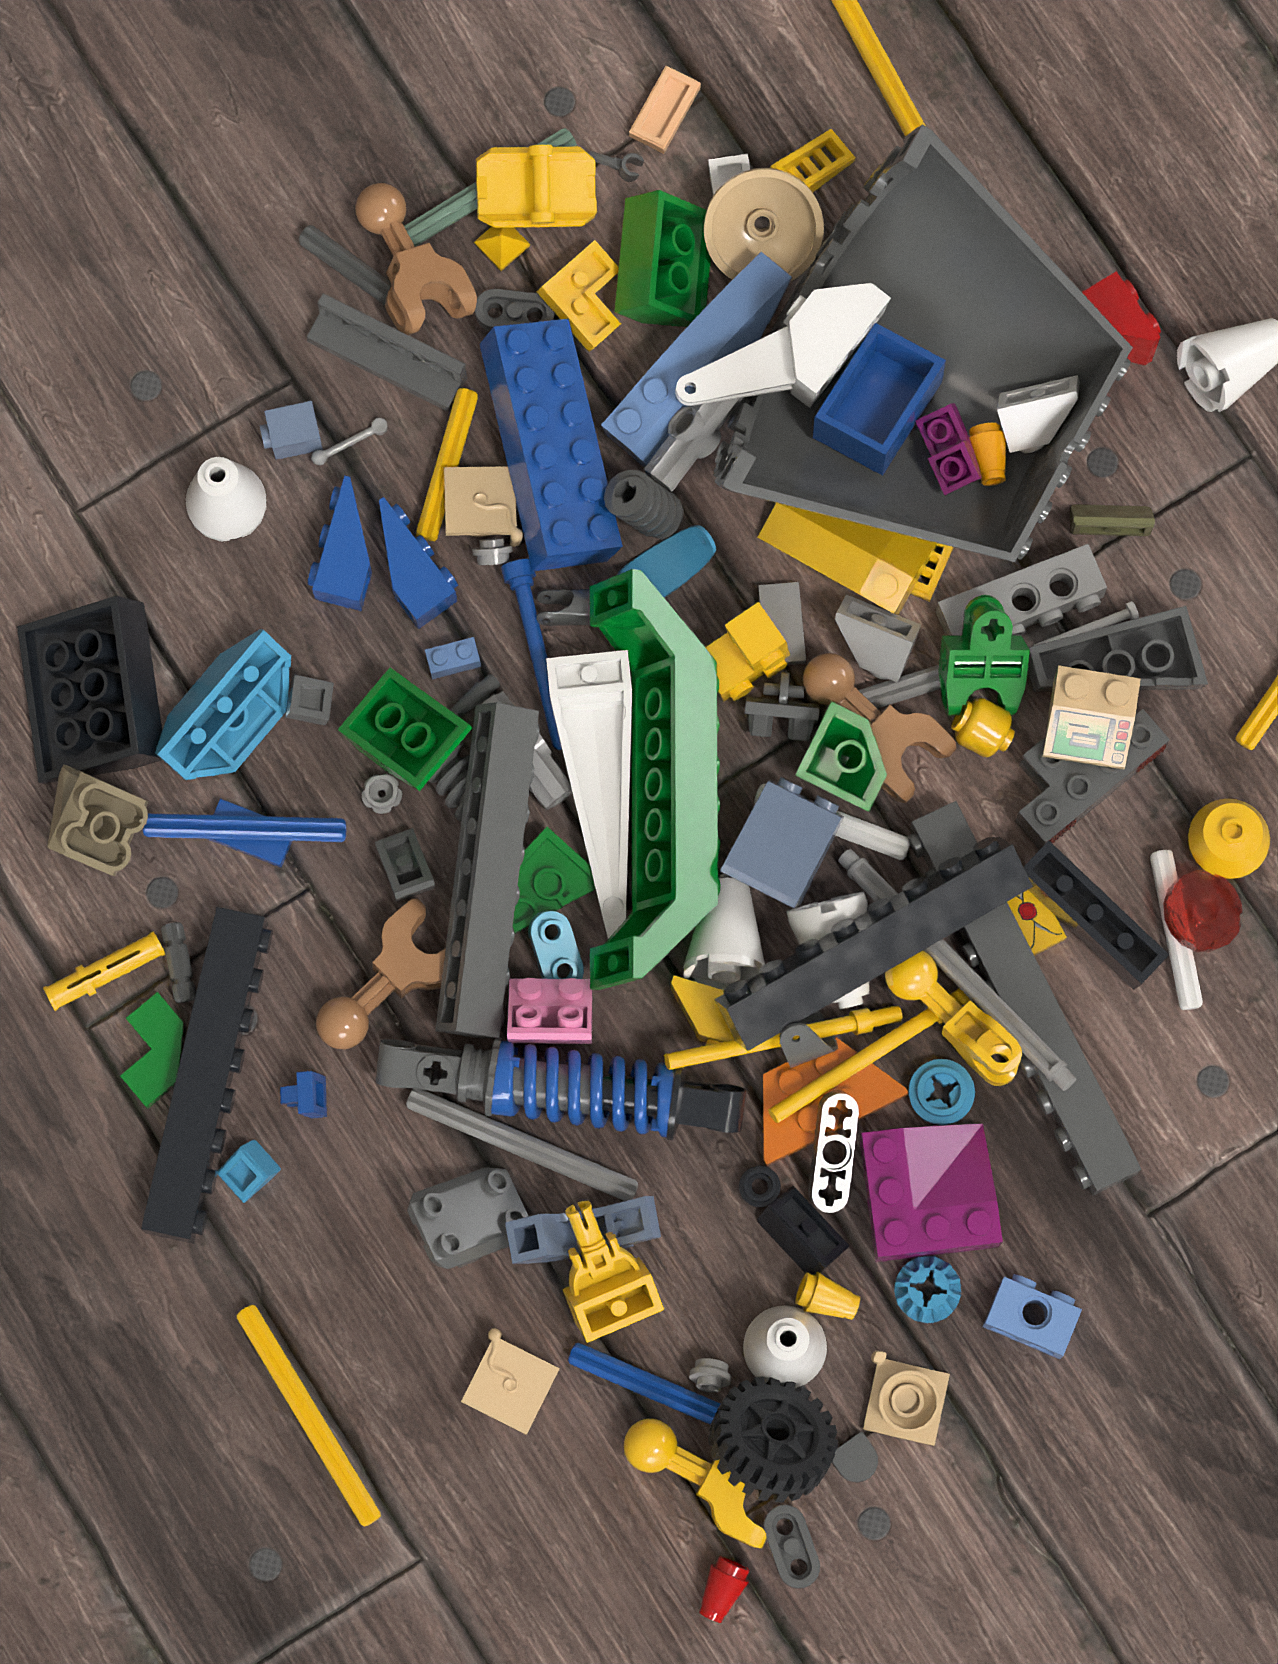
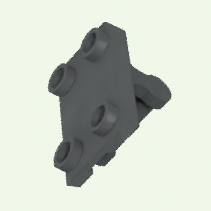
[407,1167,529,1269]

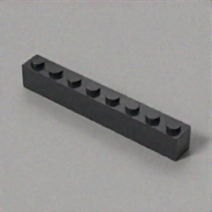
[714,836,1033,1051]
[141,907,273,1244]

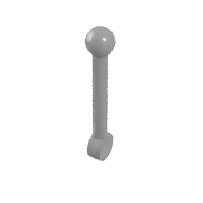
[311,418,388,465]

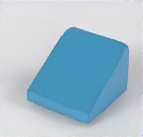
[217,1140,281,1203]

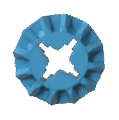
[908,1059,975,1126]
[894,1256,961,1323]

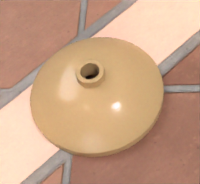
[704,168,824,281]

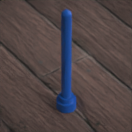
[501,559,562,750]

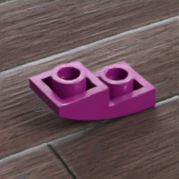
[916,403,982,495]

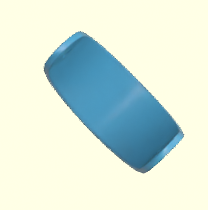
[616,525,716,598]

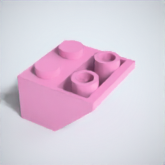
[507,978,592,1044]

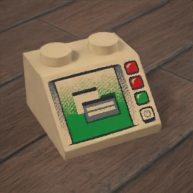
[1042,666,1141,770]

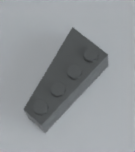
[1028,606,1208,692]

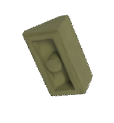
[1070,504,1155,536]

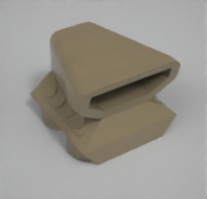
[47,765,149,876]

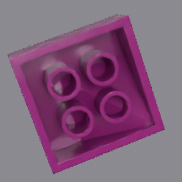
[859,1124,1003,1262]

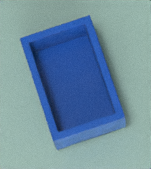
[813,323,946,476]

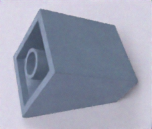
[720,777,844,908]

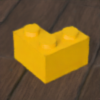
[705,602,790,701]

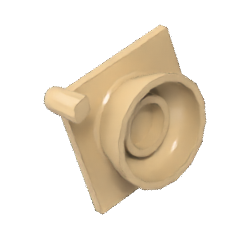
[444,466,523,547]
[461,1328,560,1435]
[862,1351,950,1446]

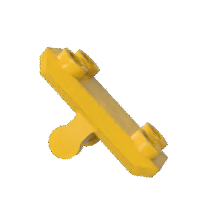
[476,145,597,228]

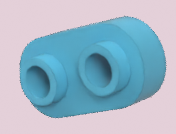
[528,910,584,979]

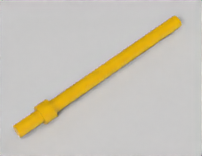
[768,988,971,1123]
[664,1005,903,1070]

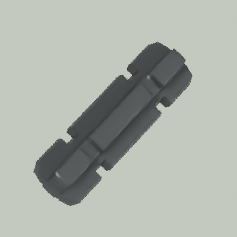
[161,922,196,1003]

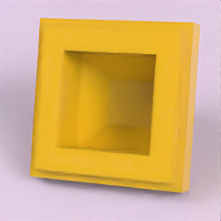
[474,227,530,271]

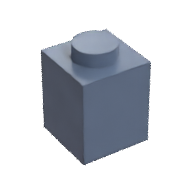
[260,401,323,460]

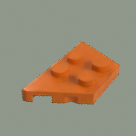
[763,1037,909,1167]

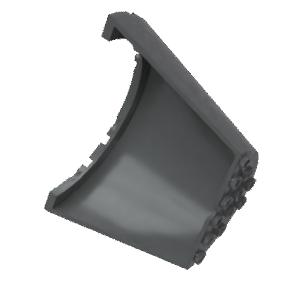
[713,124,1133,562]

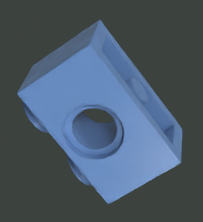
[982,1274,1082,1359]

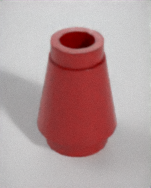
[699,1556,750,1623]

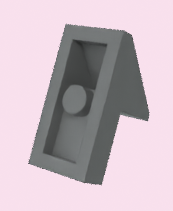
[375,828,435,902]

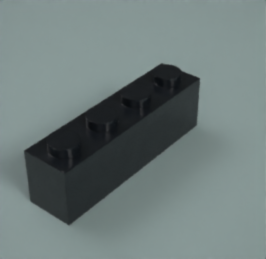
[1024,841,1169,990]

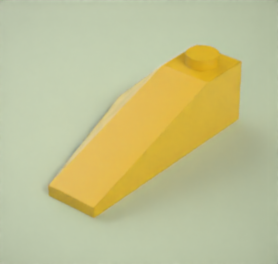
[757,503,938,615]

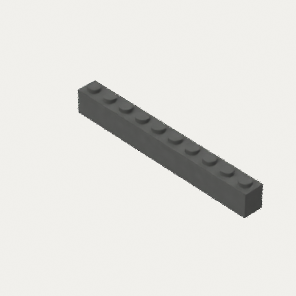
[907,801,1141,1196]

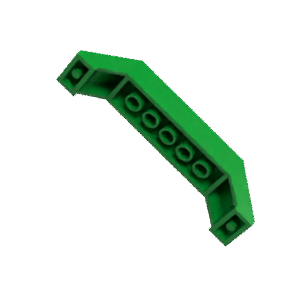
[590,569,721,990]

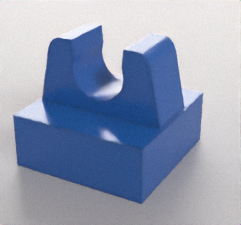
[280,1071,327,1119]

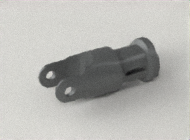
[536,589,590,626]

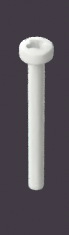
[1033,601,1139,646]

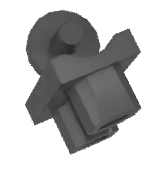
[745,672,819,741]

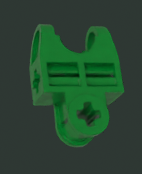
[938,595,1030,716]

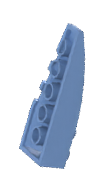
[601,252,792,467]

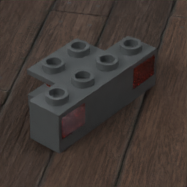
[1015,709,1170,850]

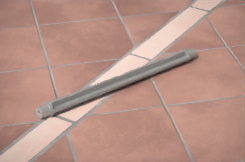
[838,849,1076,1091]

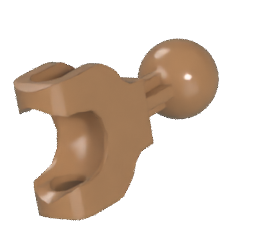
[355,183,477,335]
[803,653,956,803]
[316,899,446,1050]

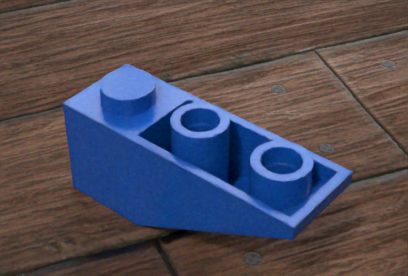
[308,475,372,611]
[379,497,458,629]

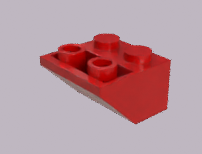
[1082,271,1161,365]

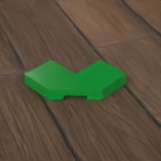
[120,992,185,1109]

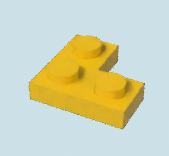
[536,240,621,352]

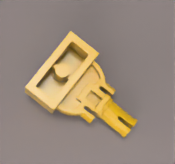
[562,1201,664,1343]

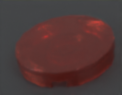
[1163,870,1243,952]

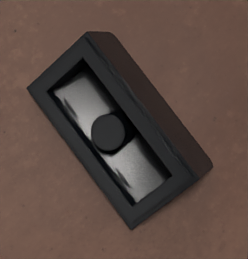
[757,1186,850,1275]

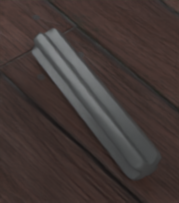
[298,225,391,305]

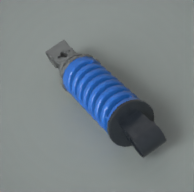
[375,1038,747,1141]

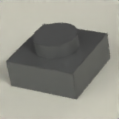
[286,675,334,726]

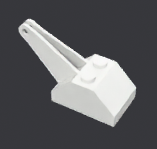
[675,283,891,408]

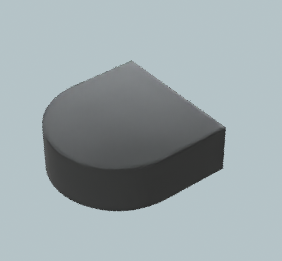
[832,1432,878,1483]

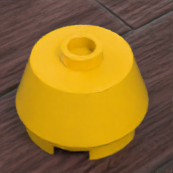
[1188,799,1270,879]

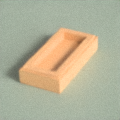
[629,66,701,154]

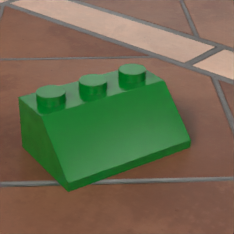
[615,190,711,327]

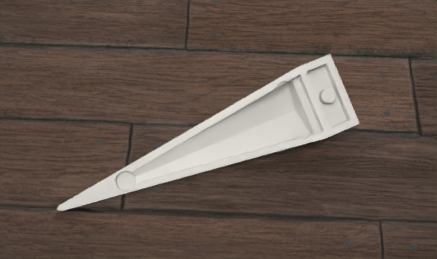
[546,650,632,939]

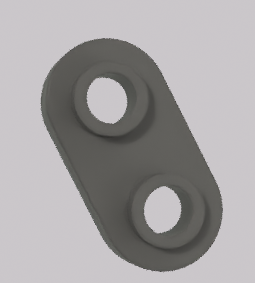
[475,289,555,331]
[763,1505,820,1589]

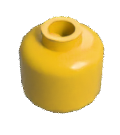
[951,697,1015,758]

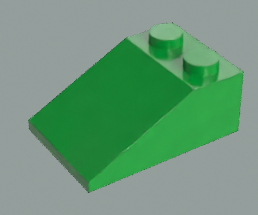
[338,668,472,791]

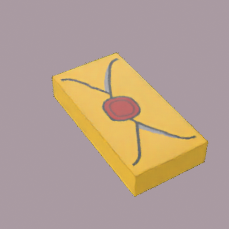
[1007,890,1067,956]

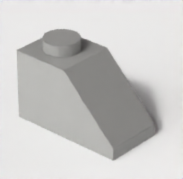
[835,594,921,683]

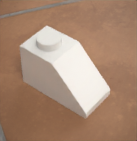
[997,375,1080,453]

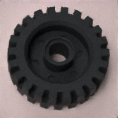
[708,1377,838,1502]

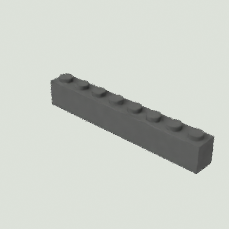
[435,702,539,1038]

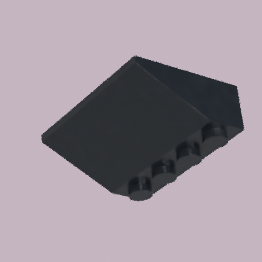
[17,596,162,784]

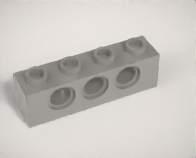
[936,544,1107,636]

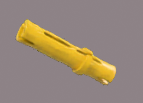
[43,931,165,1011]

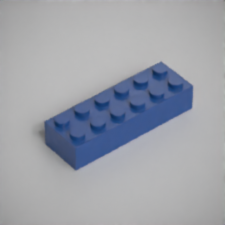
[479,319,623,571]

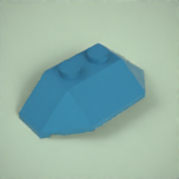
[155,629,291,780]

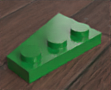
[513,827,596,934]

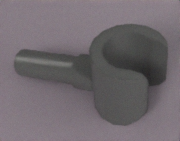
[589,151,644,182]

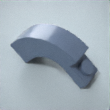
[505,1196,661,1264]

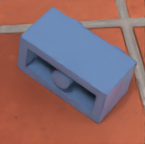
[425,637,481,679]

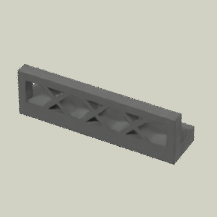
[306,293,467,412]

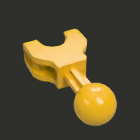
[885,951,1022,1086]
[624,1419,766,1548]

